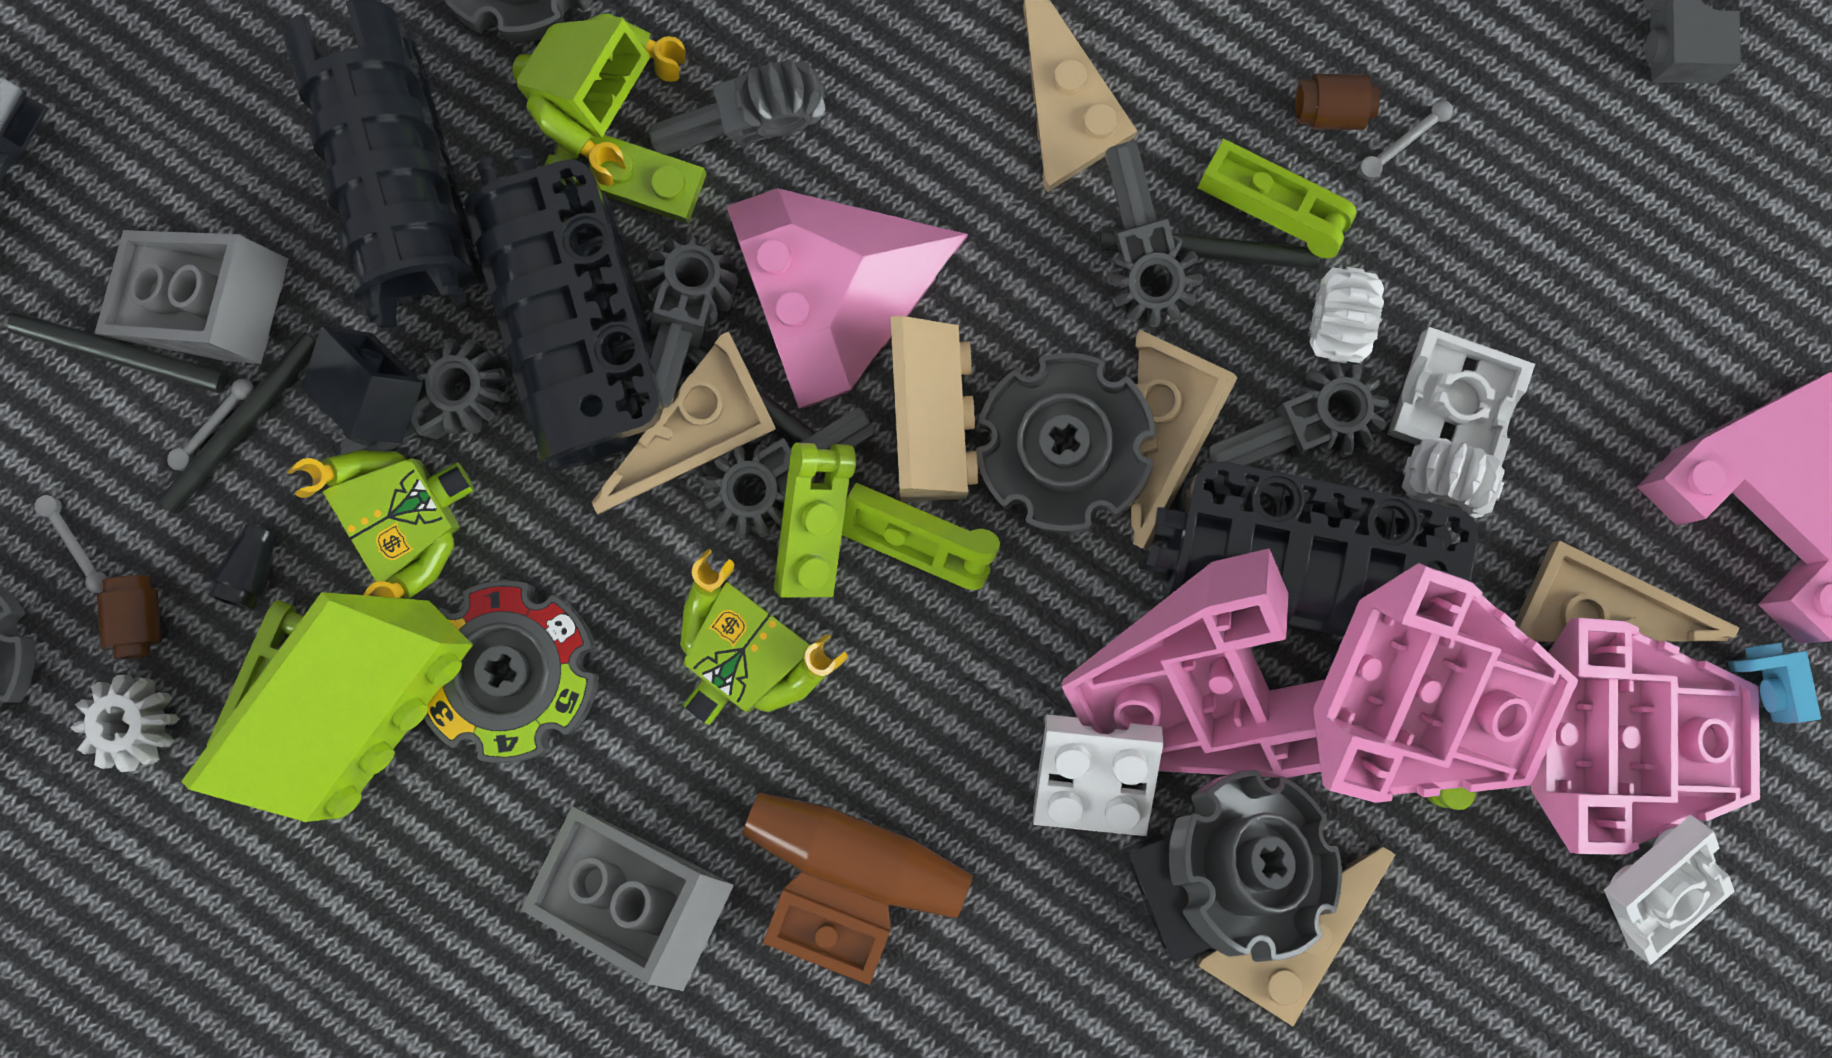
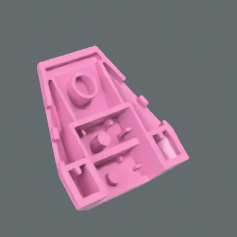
[1313,563,1578,803]
[1531,618,1760,854]

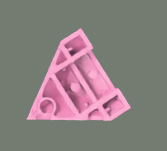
[726,188,968,410]

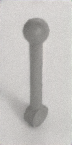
[1359,100,1453,180]
[167,378,254,471]
[34,495,108,593]

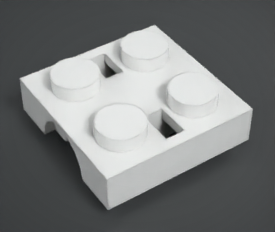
[1387,327,1535,467]
[1033,715,1164,836]
[1604,815,1735,965]

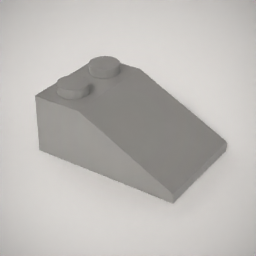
[94,230,289,364]
[521,806,734,991]

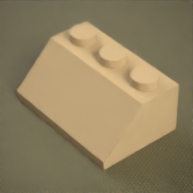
[890,316,978,502]

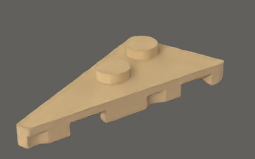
[1023,0,1137,192]
[1131,330,1238,551]
[592,331,776,514]
[1515,540,1739,642]
[1196,846,1395,1026]

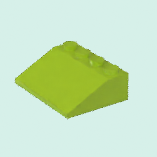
[181,592,473,822]

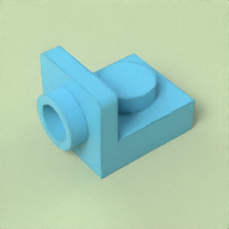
[1727,642,1821,723]

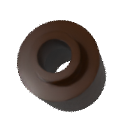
[1295,73,1380,130]
[97,575,162,660]

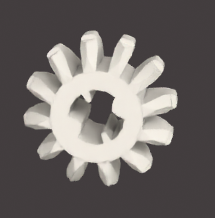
[1309,267,1384,364]
[1402,438,1505,518]
[70,675,180,772]

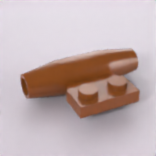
[742,792,973,985]

